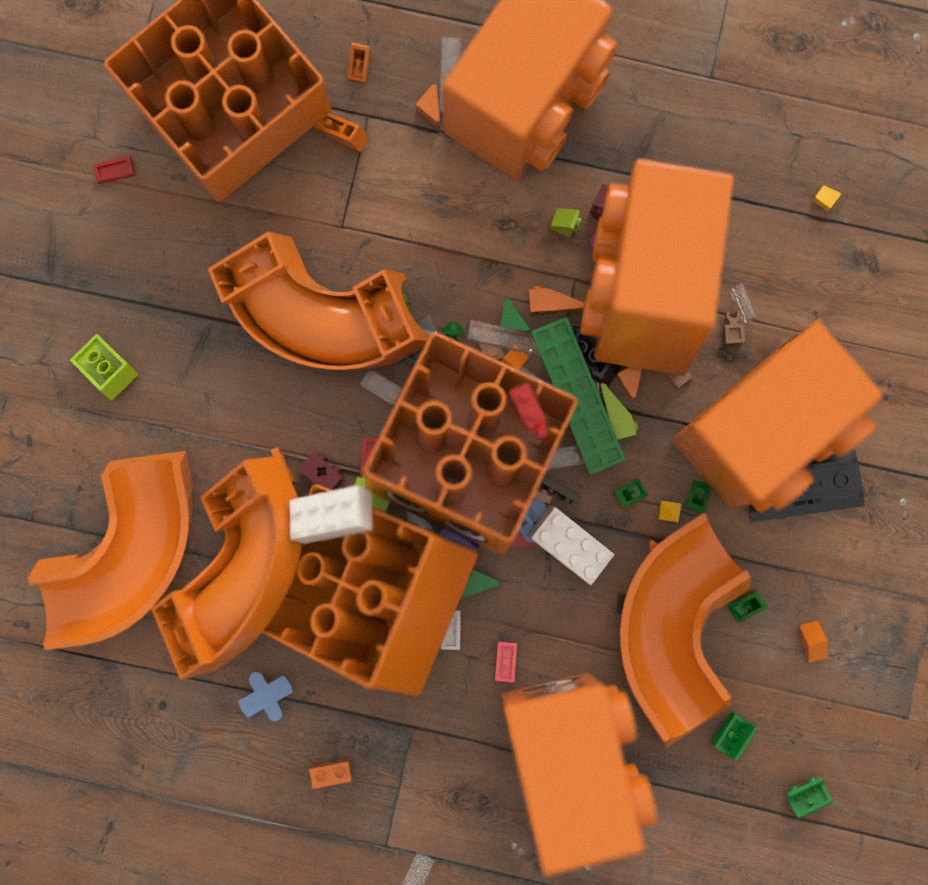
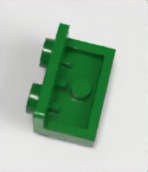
[711,711,757,761]
[786,777,833,819]

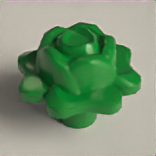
[442,322,464,341]

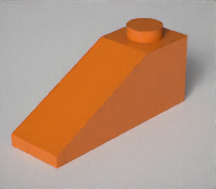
[313,113,370,153]
[528,286,585,315]

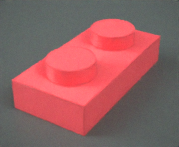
[495,641,517,682]

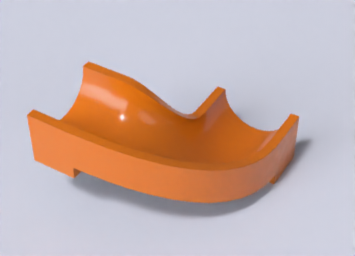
[208,231,431,371]
[28,451,193,650]
[151,455,302,680]
[620,513,751,749]

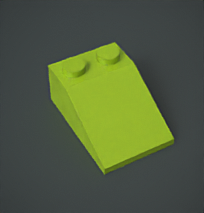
[70,334,139,401]

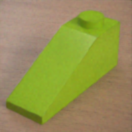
[599,383,639,440]

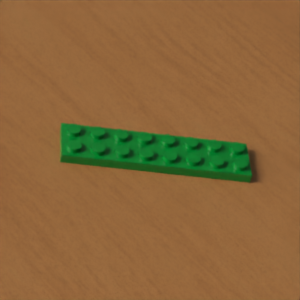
[531,317,626,475]

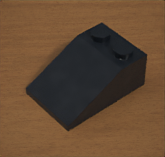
[572,325,622,387]

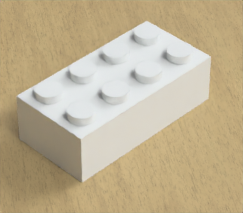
[290,486,372,544]
[527,505,615,585]

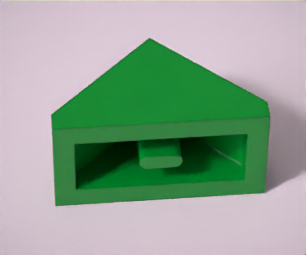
[500,298,530,334]
[613,479,648,509]
[683,480,711,514]
[462,569,500,598]
[728,590,768,623]

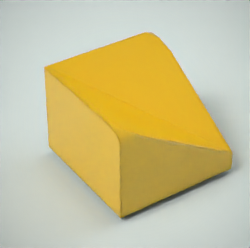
[812,185,841,211]
[657,501,681,523]

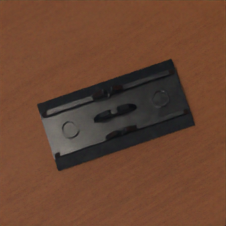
[748,449,865,522]

